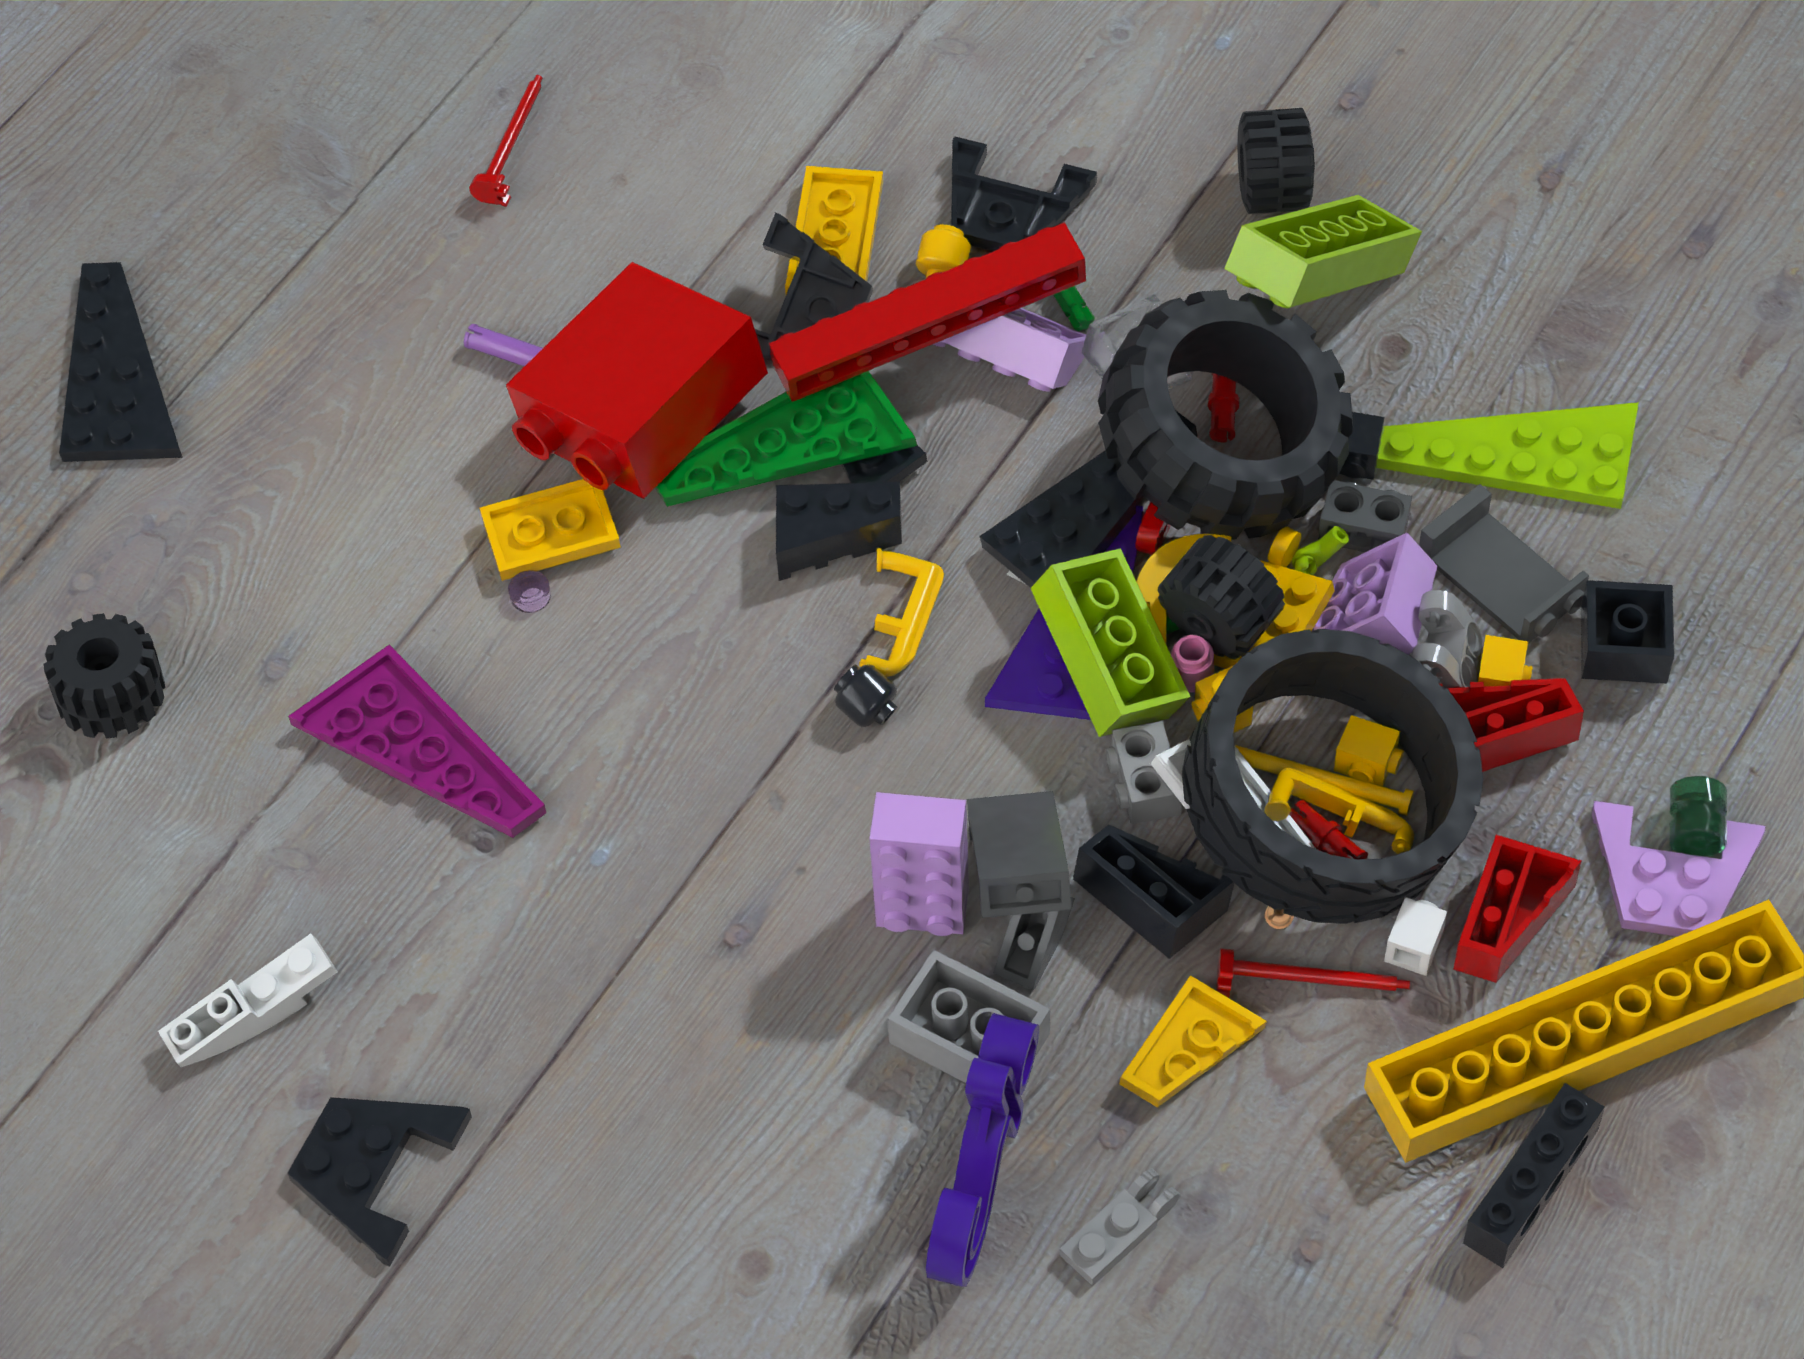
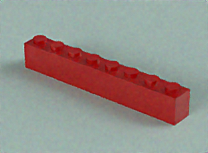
[769,222,1086,402]

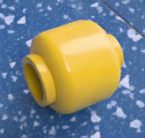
[916,224,971,279]

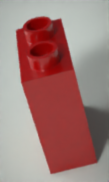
[506,262,768,499]

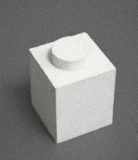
[1384,897,1447,976]

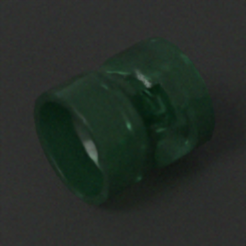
[1669,776,1727,857]

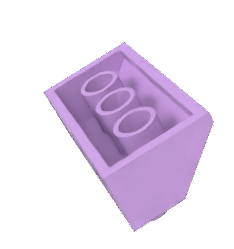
[933,308,1095,392]

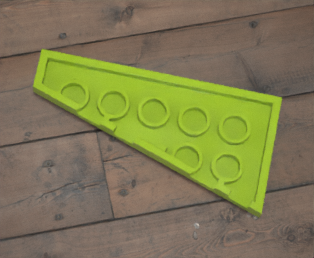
[1376,402,1639,509]

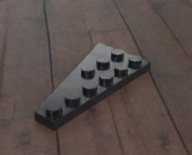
[59,262,183,462]
[979,411,1198,588]

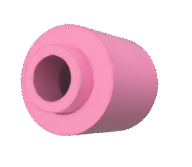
[1171,635,1214,692]

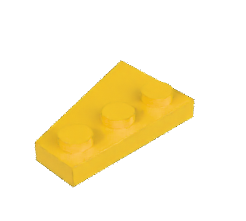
[1119,975,1267,1108]

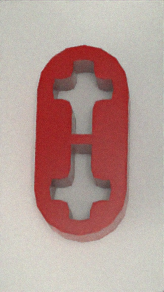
[1135,502,1171,555]

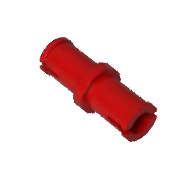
[1207,373,1240,443]
[1289,800,1368,860]

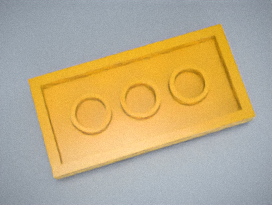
[785,166,883,294]

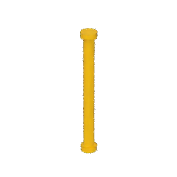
[1235,745,1414,816]

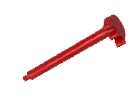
[469,75,543,207]
[1216,948,1410,998]

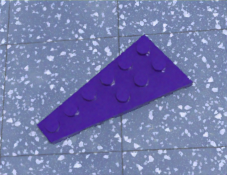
[985,505,1143,720]

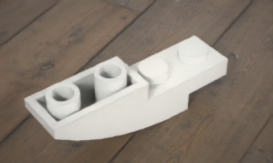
[158,933,338,1067]

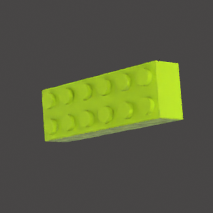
[1224,195,1422,308]

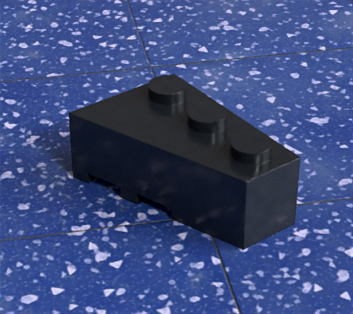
[776,482,902,581]

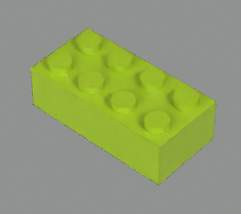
[1030,548,1191,737]

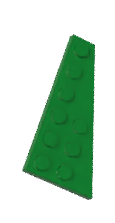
[655,371,917,507]

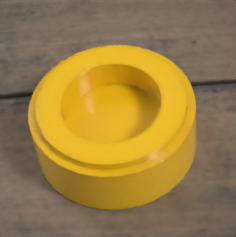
[1267,527,1301,568]

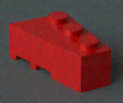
[1438,678,1584,772]
[1453,834,1582,983]

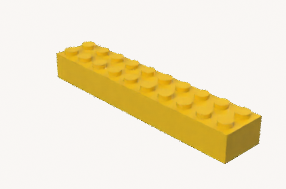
[1364,899,1804,1163]

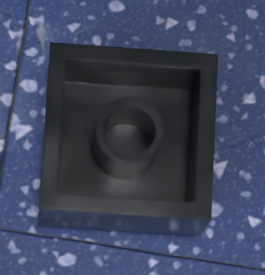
[1581,580,1674,684]

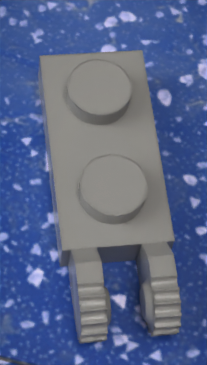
[1059,1168,1180,1286]

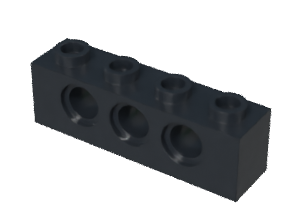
[1463,1083,1605,1268]

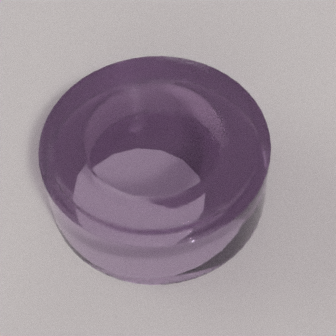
[508,571,551,613]

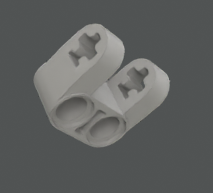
[1411,590,1483,688]

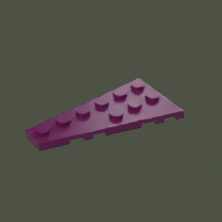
[288,644,547,838]

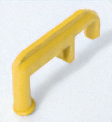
[859,548,944,677]
[1264,768,1414,854]

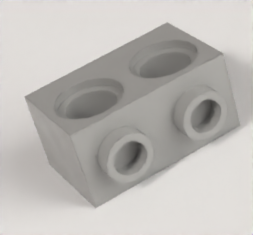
[1105,721,1182,824]

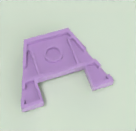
[1592,801,1765,937]

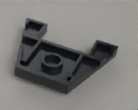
[951,136,1097,251]
[755,212,873,360]
[287,1097,472,1267]

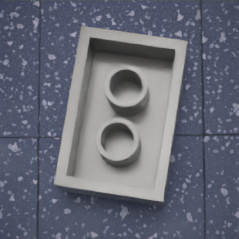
[887,949,1050,1083]

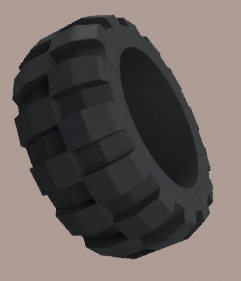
[1098,290,1353,540]

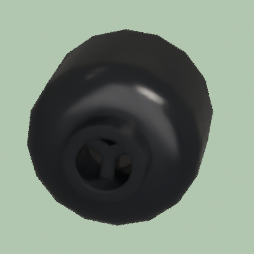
[834,664,897,727]

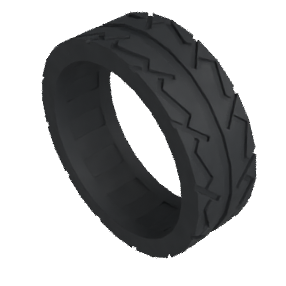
[1182,629,1484,924]

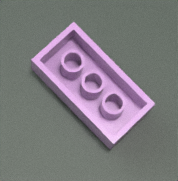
[869,792,969,936]

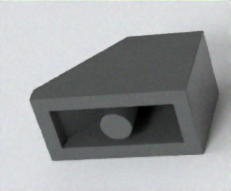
[993,897,1075,990]

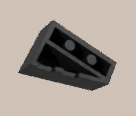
[1073,824,1235,959]

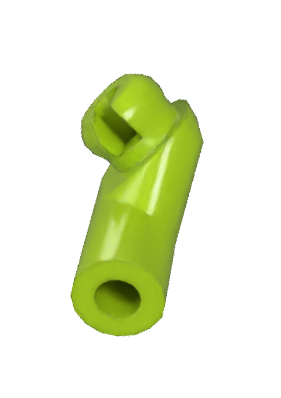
[1292,526,1349,575]

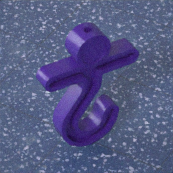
[926,1013,1039,1287]

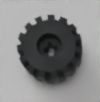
[1237,108,1315,214]
[1157,535,1285,659]
[43,613,166,739]

